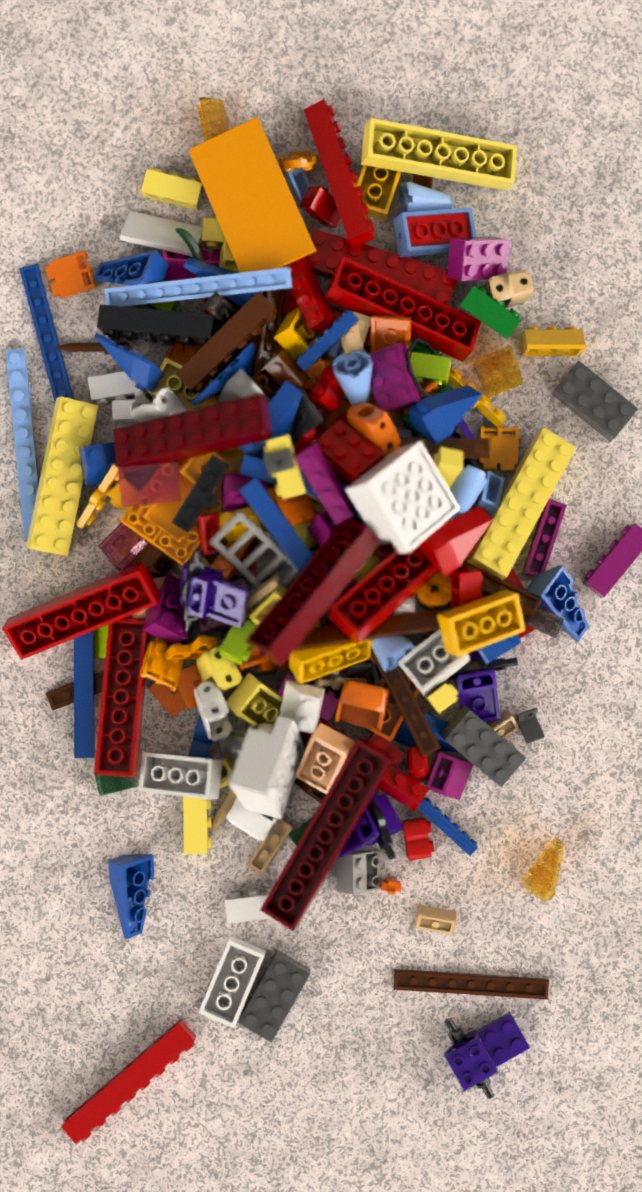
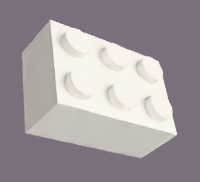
[398,629,470,697]

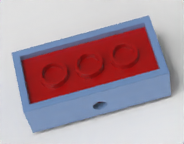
[393,208,476,257]

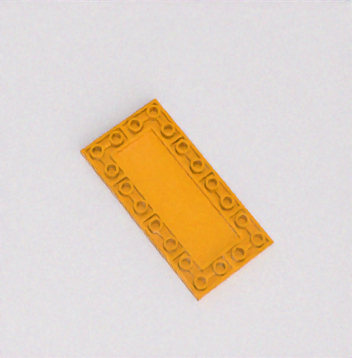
[188,117,316,273]
[119,397,248,566]

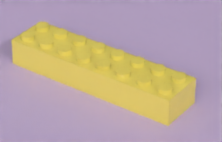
[361,118,517,190]
[26,396,98,556]
[467,428,576,580]

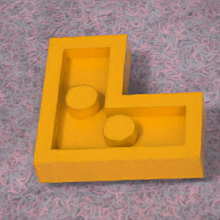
[164,635,218,660]

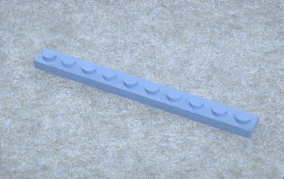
[104,267,292,307]
[5,348,39,539]

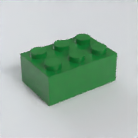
[460,285,521,340]

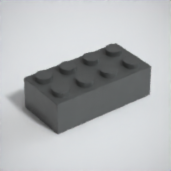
[551,360,638,441]
[439,705,526,787]
[238,950,311,1043]

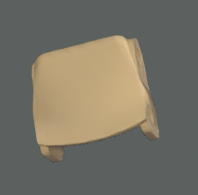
[484,270,534,308]

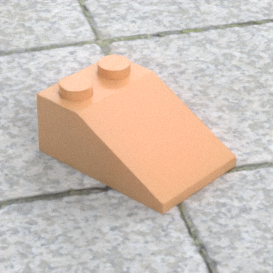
[295,723,355,794]

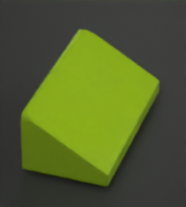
[94,625,108,659]

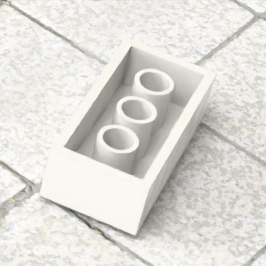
[139,752,223,799]
[198,935,266,1028]

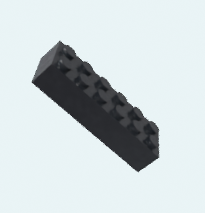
[97,304,221,348]

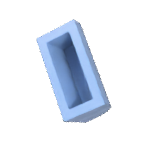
[283,168,311,213]
[477,470,505,516]

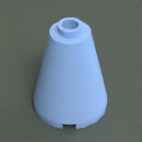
[399,182,453,214]
[333,350,372,405]
[449,465,488,519]
[372,635,415,672]

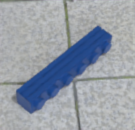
[296,310,359,371]
[417,798,478,856]

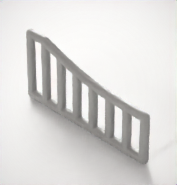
[209,511,331,626]

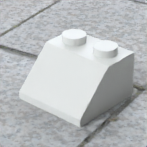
[280,680,325,734]

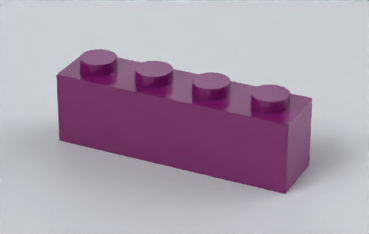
[294,441,356,525]
[522,499,567,578]
[583,523,642,598]

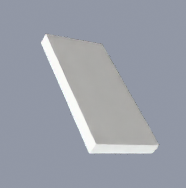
[120,211,203,257]

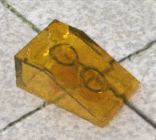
[521,836,565,903]

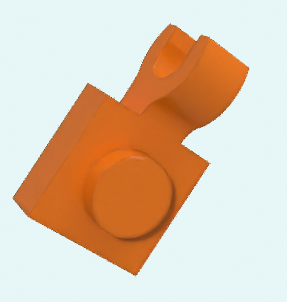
[381,877,401,895]

